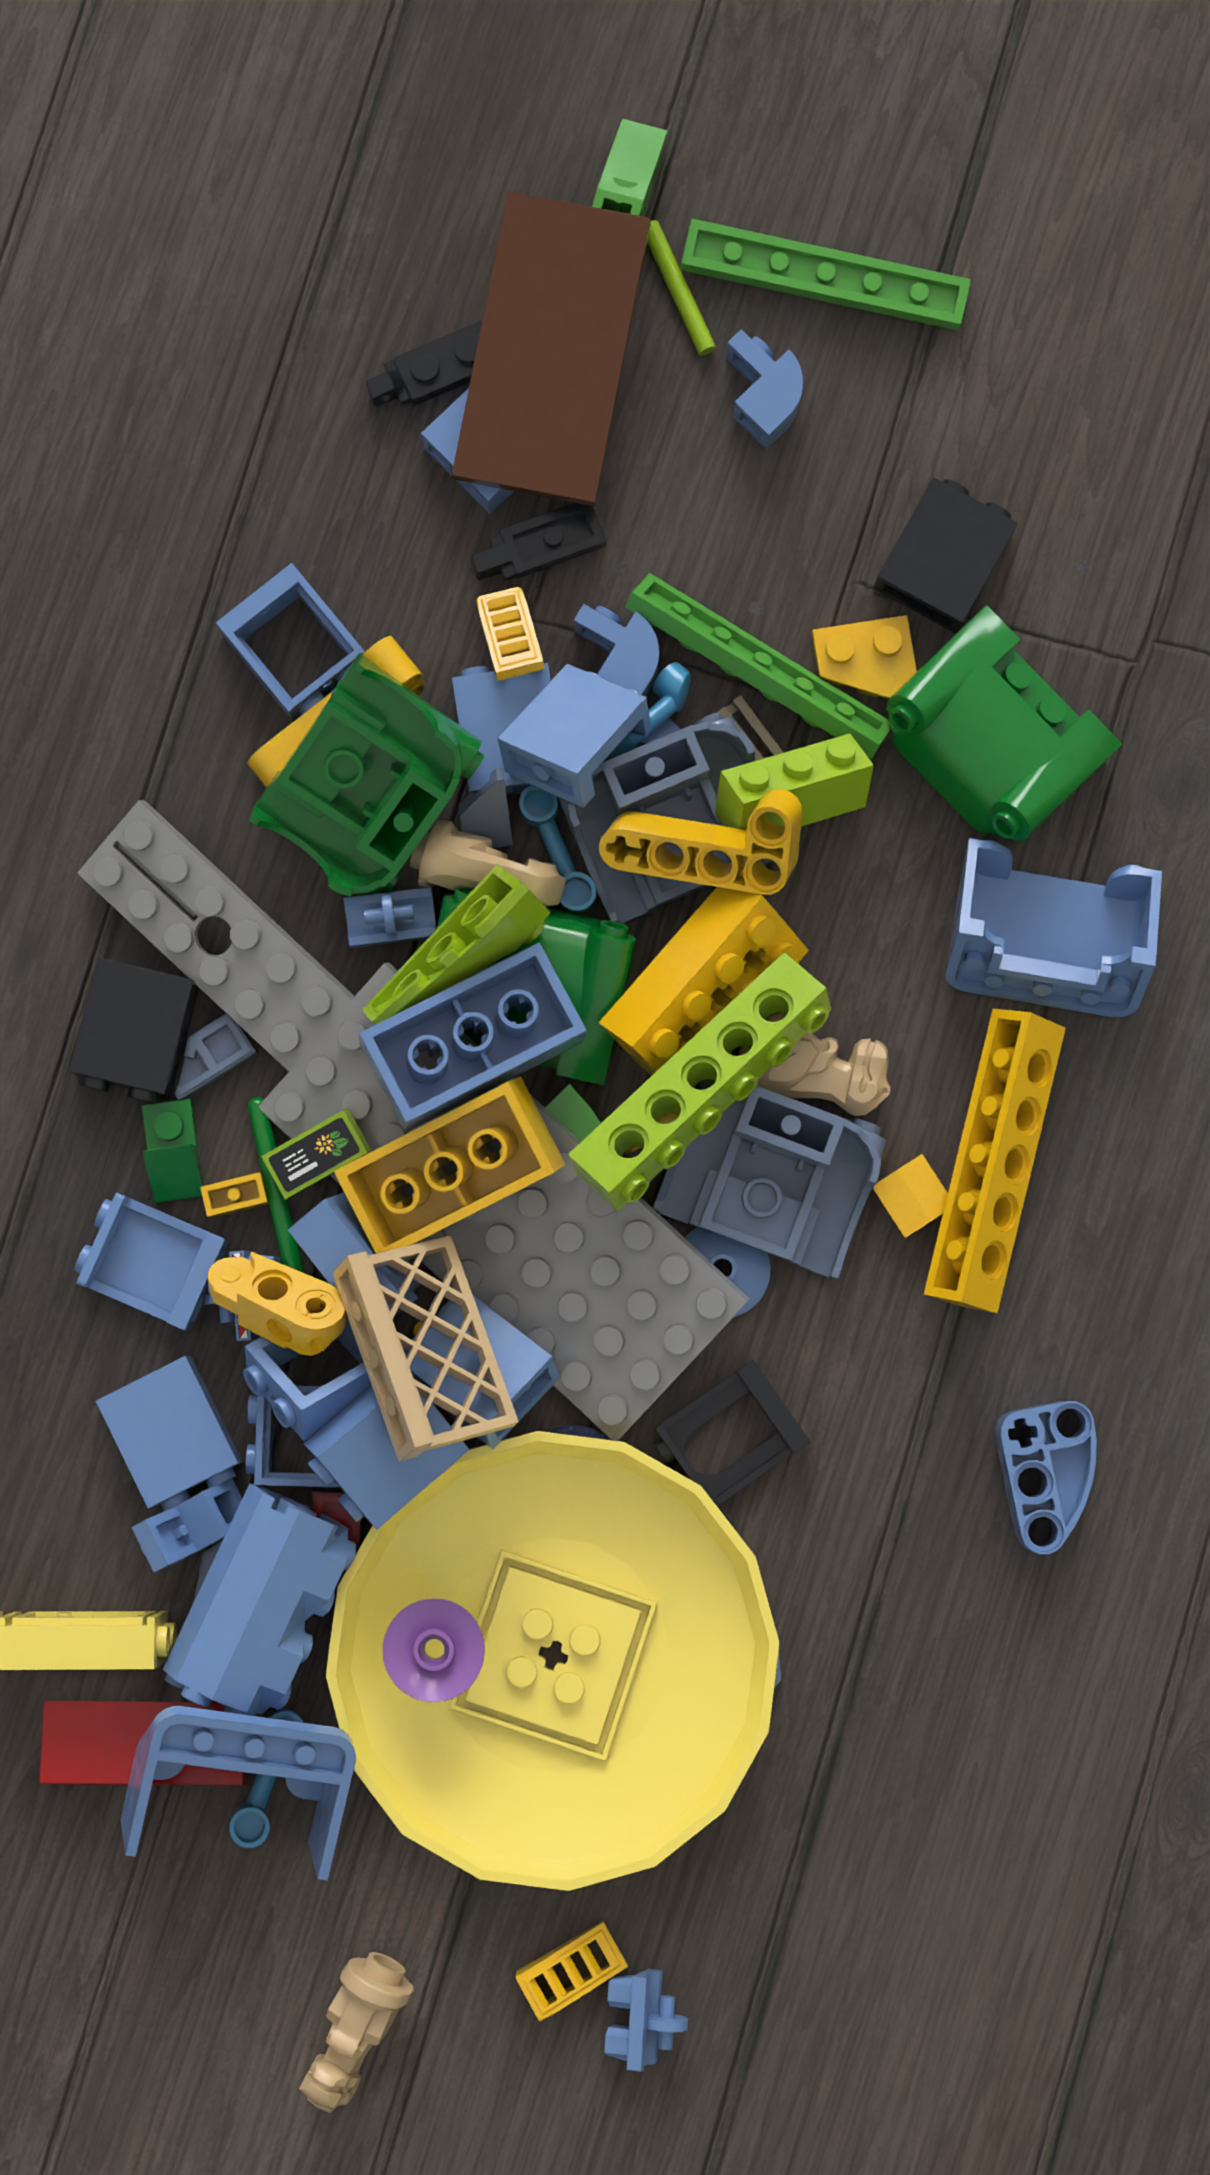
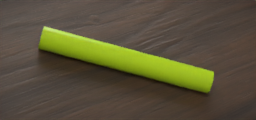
[647,220,716,356]

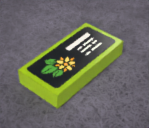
[261,1108,372,1199]

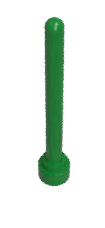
[248,1097,304,1273]

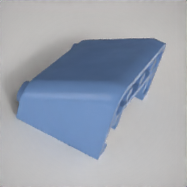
[946,838,1162,1017]

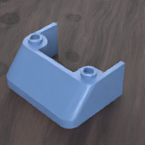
[120,1706,356,1881]

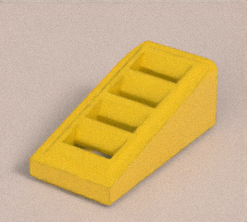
[476,587,545,680]
[515,1920,628,2022]

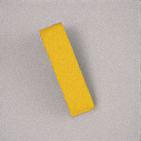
[247,636,425,788]
[599,789,802,895]

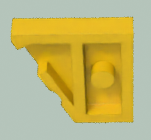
[811,615,917,699]

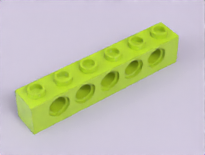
[568,952,831,1212]

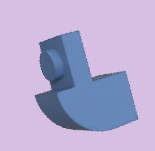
[726,329,803,450]
[574,604,659,697]
[132,1479,242,1573]

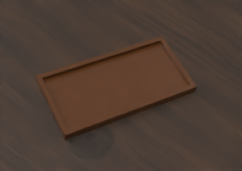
[452,191,651,506]

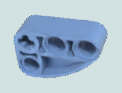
[994,1401,1097,1554]

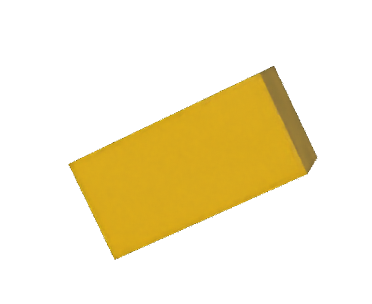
[200,1172,269,1218]

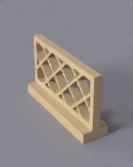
[332,1235,519,1462]

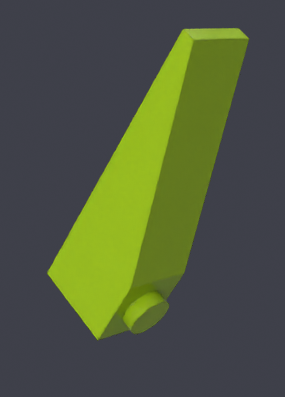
[362,864,551,1025]

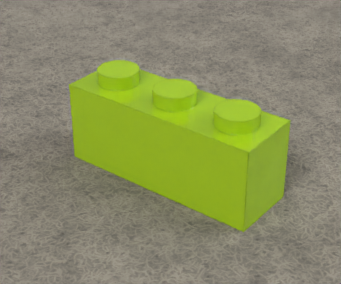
[715,733,874,830]

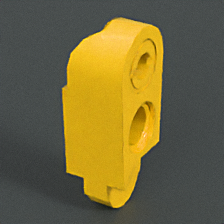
[208,1252,346,1356]

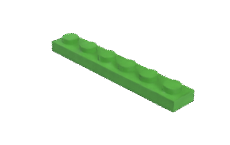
[681,219,971,331]
[625,573,892,759]

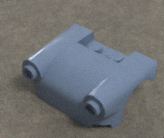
[557,712,773,924]
[653,1079,887,1280]

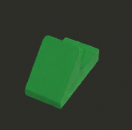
[142,1099,204,1203]

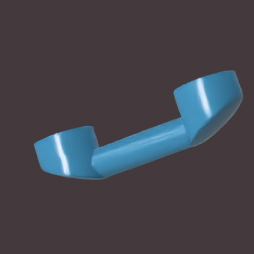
[603,662,691,762]
[519,785,596,913]
[229,1709,304,1848]

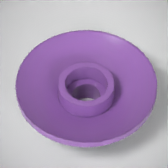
[383,1598,485,1702]

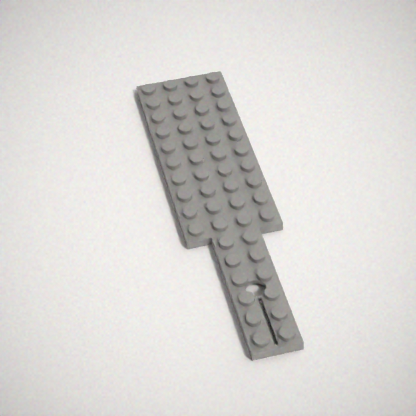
[77,800,750,1441]

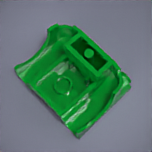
[885,605,1122,843]
[248,653,484,897]
[437,888,636,1085]

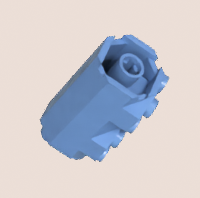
[163,1484,356,1716]

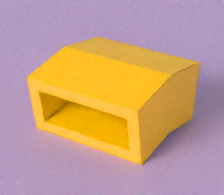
[873,1154,948,1238]

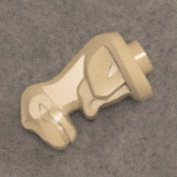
[410,820,566,907]
[738,1013,891,1116]
[299,1952,414,2113]

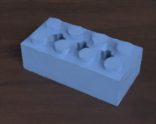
[359,942,587,1132]

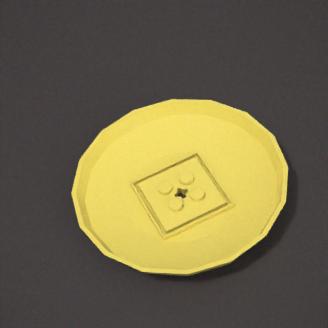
[326,1431,779,1891]

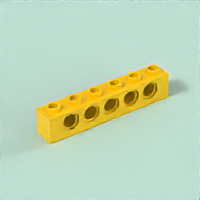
[923,1008,1066,1314]

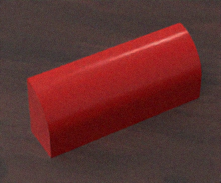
[40,1701,248,1786]

